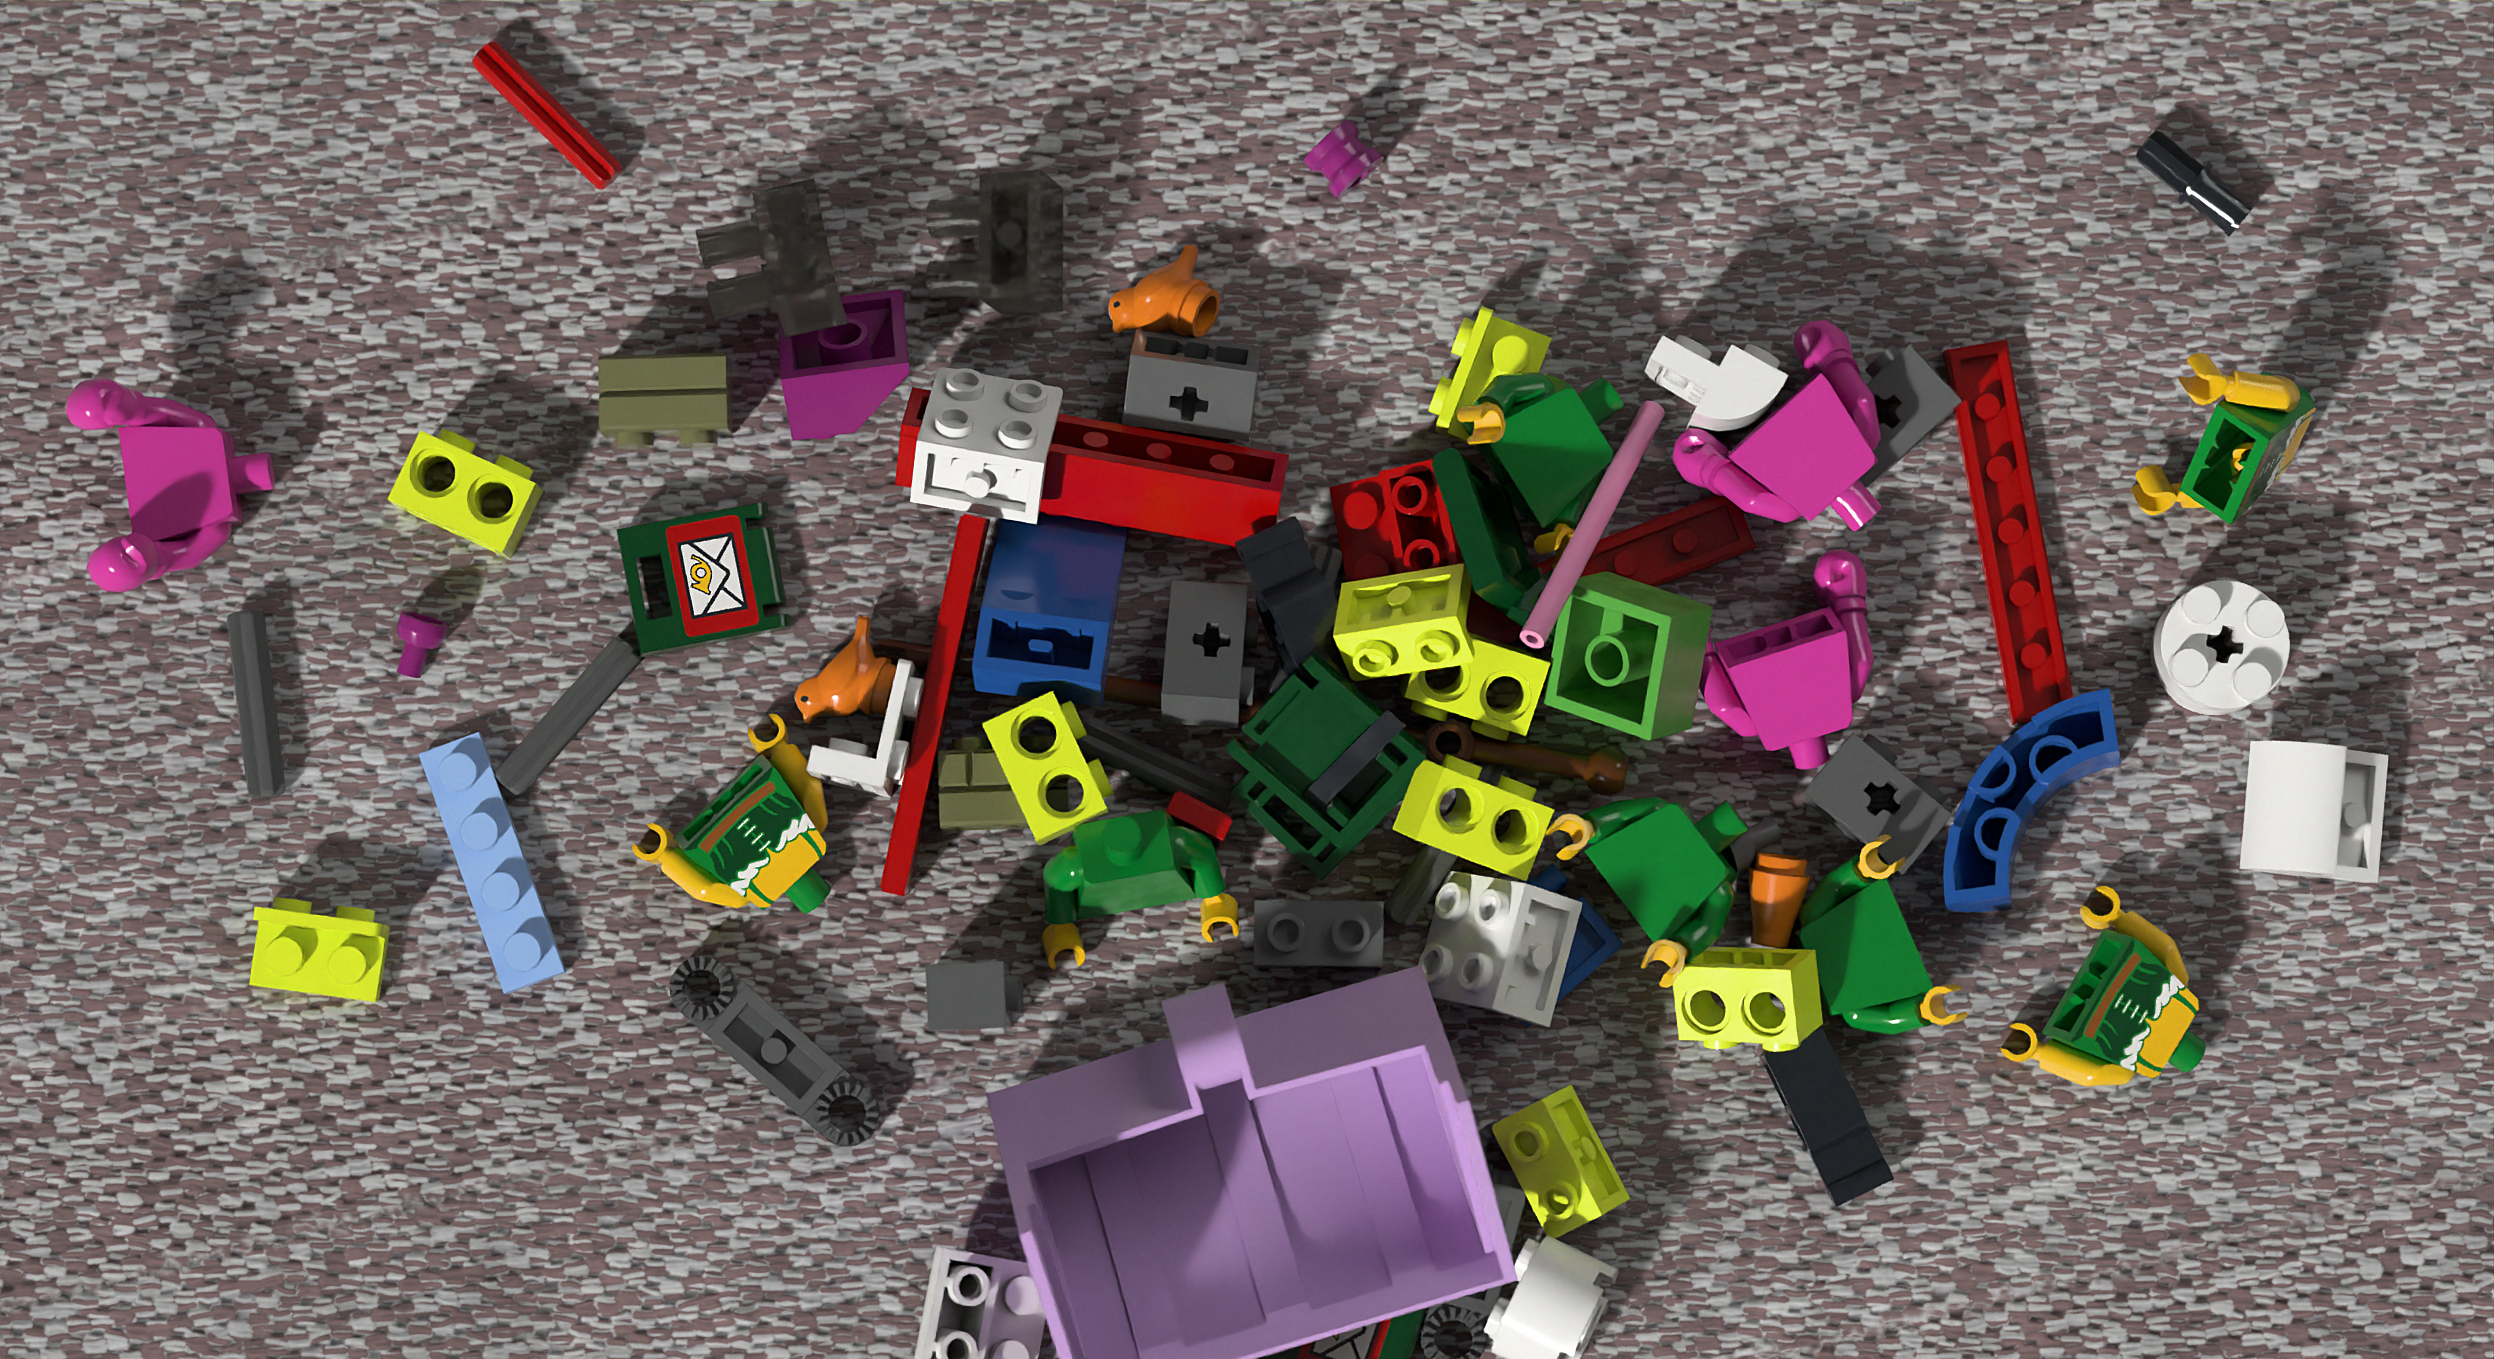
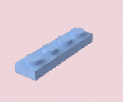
[419,732,567,994]

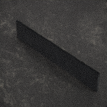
[1301,709,1405,811]

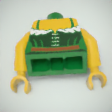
[2131,353,2316,525]
[632,713,831,914]
[2000,886,2206,1086]

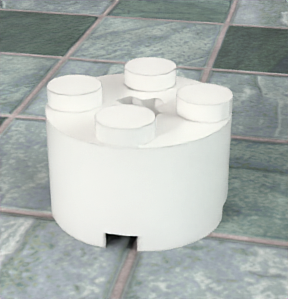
[2150,580,2290,715]
[1484,1235,1619,1359]

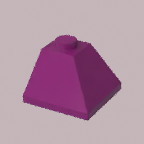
[777,289,910,441]

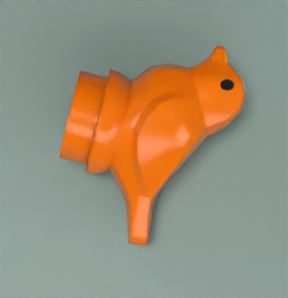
[1108,244,1220,338]
[795,615,897,724]

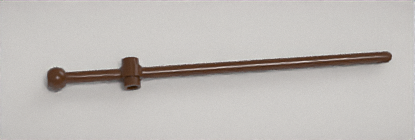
[874,638,1629,796]

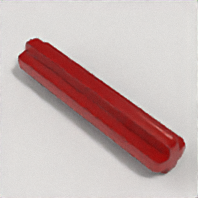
[472,40,622,190]

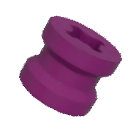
[1303,120,1384,200]

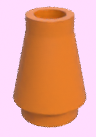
[1748,852,1812,948]

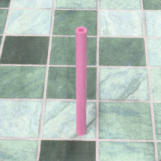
[1520,401,1665,648]

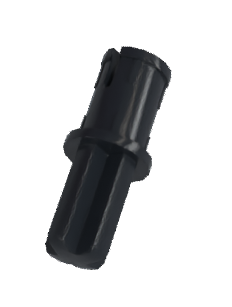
[2135,131,2255,237]

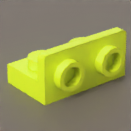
[1428,306,1552,447]
[1333,563,1475,681]
[249,897,390,1003]
[1492,1085,1630,1239]

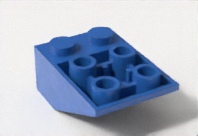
[972,512,1129,707]

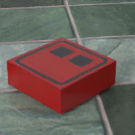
[1166,791,1233,850]

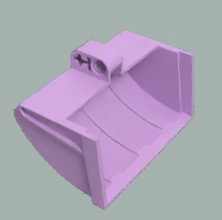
[986,965,1518,1359]

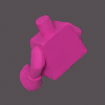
[1672,320,1883,532]
[66,377,275,593]
[1689,549,1874,769]

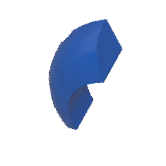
[1943,688,2121,912]

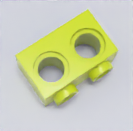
[387,428,543,560]
[1399,632,1550,741]
[982,691,1115,846]
[1392,754,1554,882]
[1673,947,1823,1052]

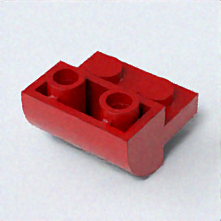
[1329,459,1466,582]

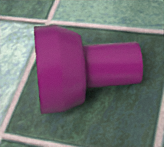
[396,610,450,678]

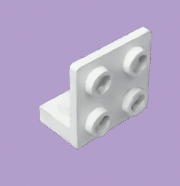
[910,367,1063,524]
[807,659,924,798]
[1418,870,1583,1027]

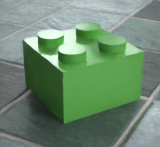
[1543,571,1713,741]

